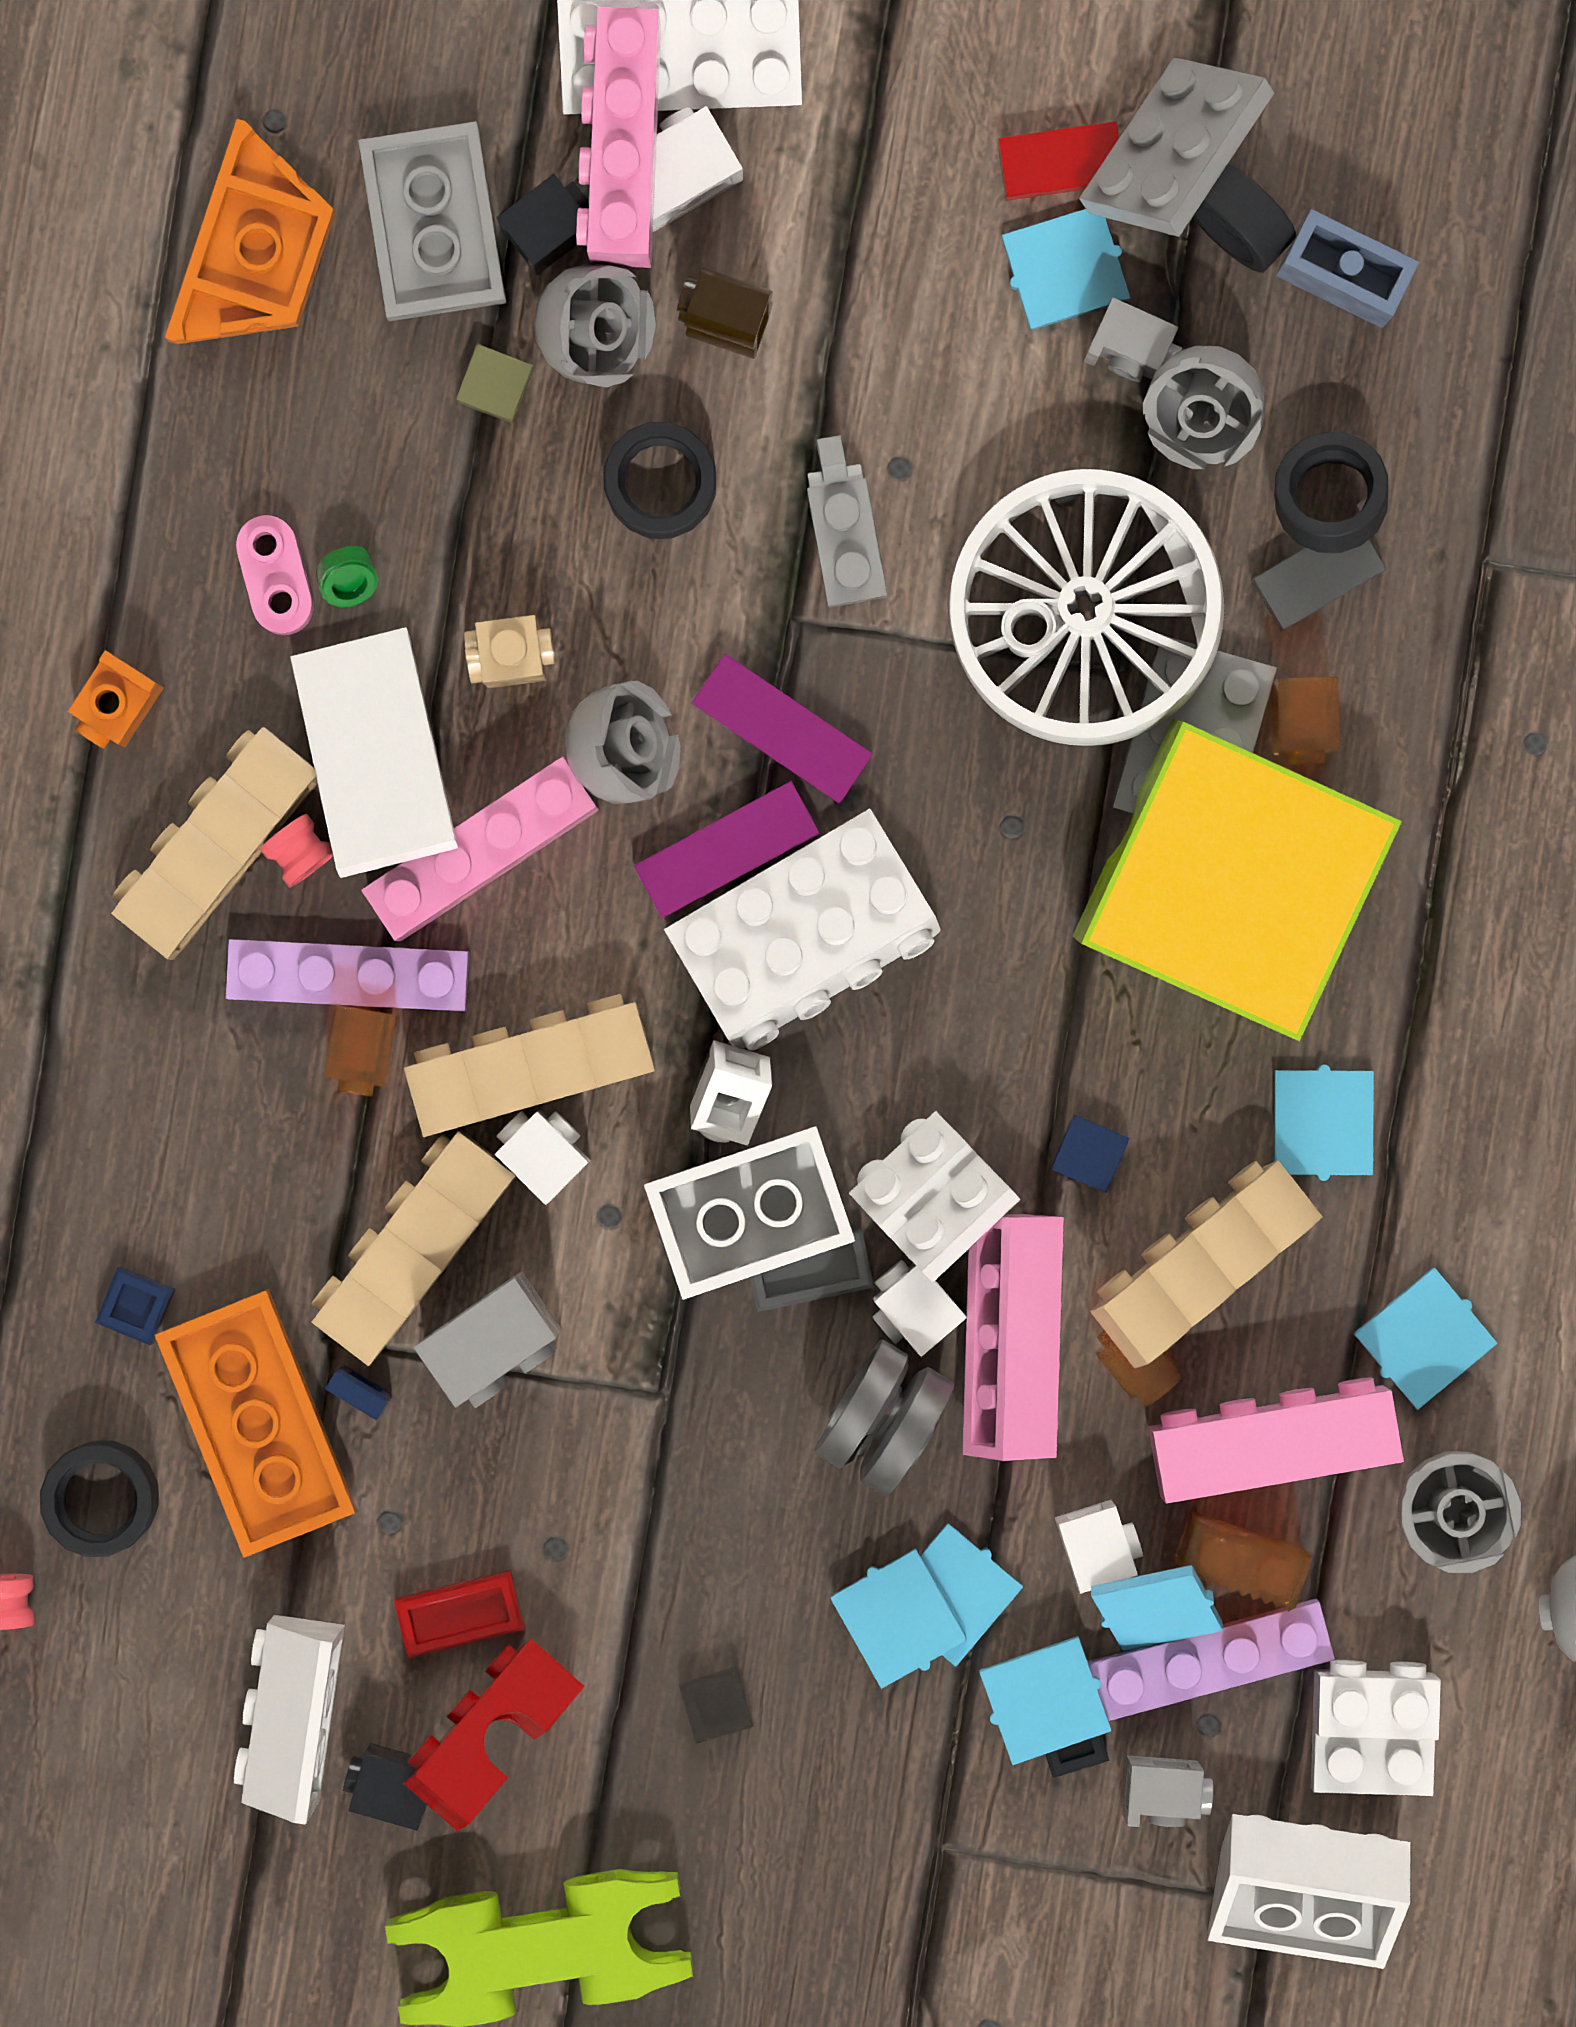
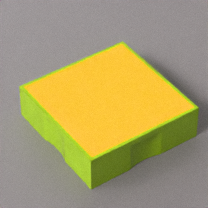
[1073,718,1402,1042]

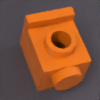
[68,650,164,749]

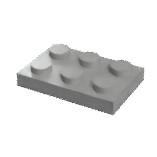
[1079,57,1274,237]
[358,121,506,322]
[1111,635,1277,815]

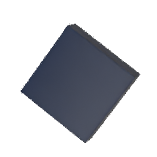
[1050,1114,1130,1193]
[95,1266,175,1345]
[325,1365,392,1420]

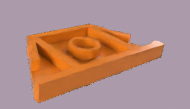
[165,119,336,344]

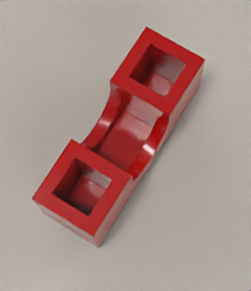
[403,1639,585,1832]

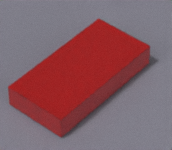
[997,121,1119,201]
[394,1569,525,1659]

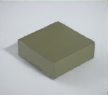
[456,344,534,424]

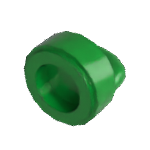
[315,545,378,607]

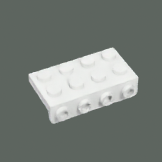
[557,0,802,114]
[664,809,941,1050]

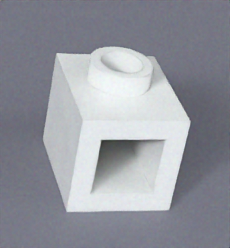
[495,1110,591,1205]
[872,1260,967,1357]
[1055,1500,1143,1594]

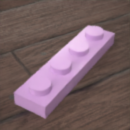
[226,939,470,1011]
[1087,1599,1335,1721]

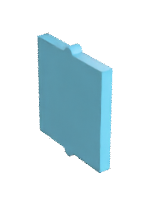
[1001,209,1130,331]
[1273,1065,1374,1181]
[1353,1267,1498,1410]
[920,1522,1023,1666]
[830,1548,967,1689]
[1091,1565,1223,1651]
[979,1636,1111,1765]

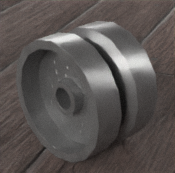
[814,1339,954,1497]

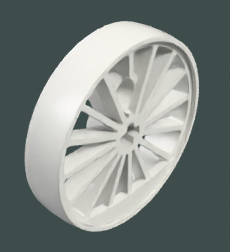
[949,469,1224,746]

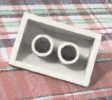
[234,1615,345,1824]
[1207,1814,1410,1969]

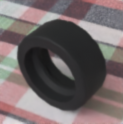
[1192,163,1297,273]
[604,422,716,539]
[1274,432,1389,553]
[40,1440,159,1557]

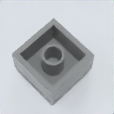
[414,1271,562,1408]

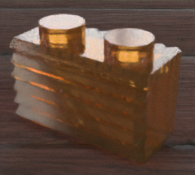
[1174,1511,1312,1612]

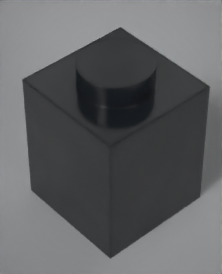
[497,173,589,276]
[343,1743,427,1831]

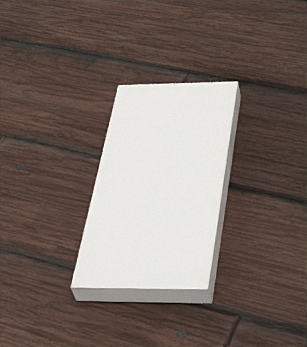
[290,627,458,878]

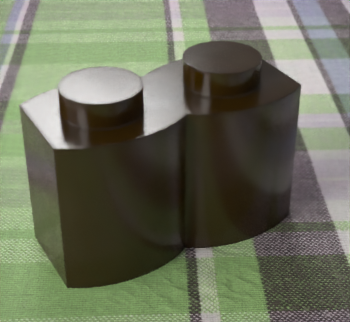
[677,267,773,359]

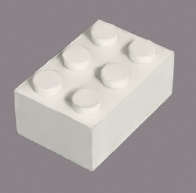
[644,1126,855,1300]

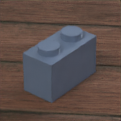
[1276,209,1420,328]

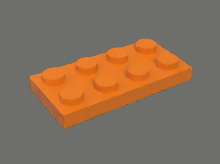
[155,1289,357,1558]

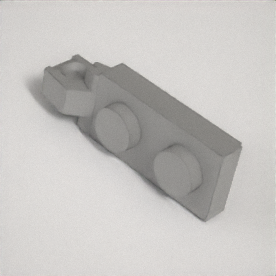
[807,435,887,608]

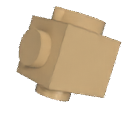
[464,615,555,688]

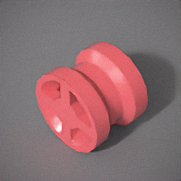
[260,814,333,888]
[0,1574,35,1630]

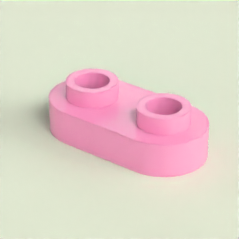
[236,515,314,635]

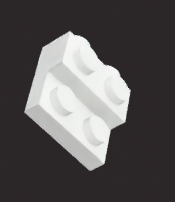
[849,1111,1021,1283]
[1311,1660,1441,1796]

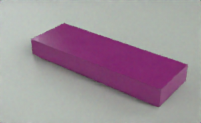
[691,654,873,804]
[634,781,820,919]

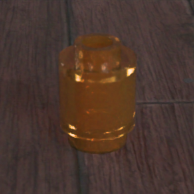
[1095,1330,1182,1407]

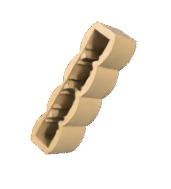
[111,727,318,960]
[404,994,656,1137]
[311,1130,516,1366]
[1090,1160,1323,1368]

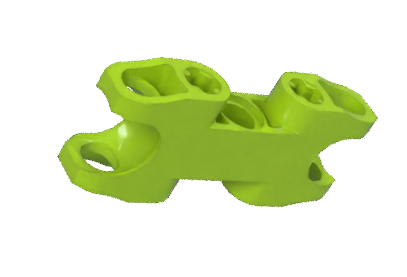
[385,1869,694,2027]

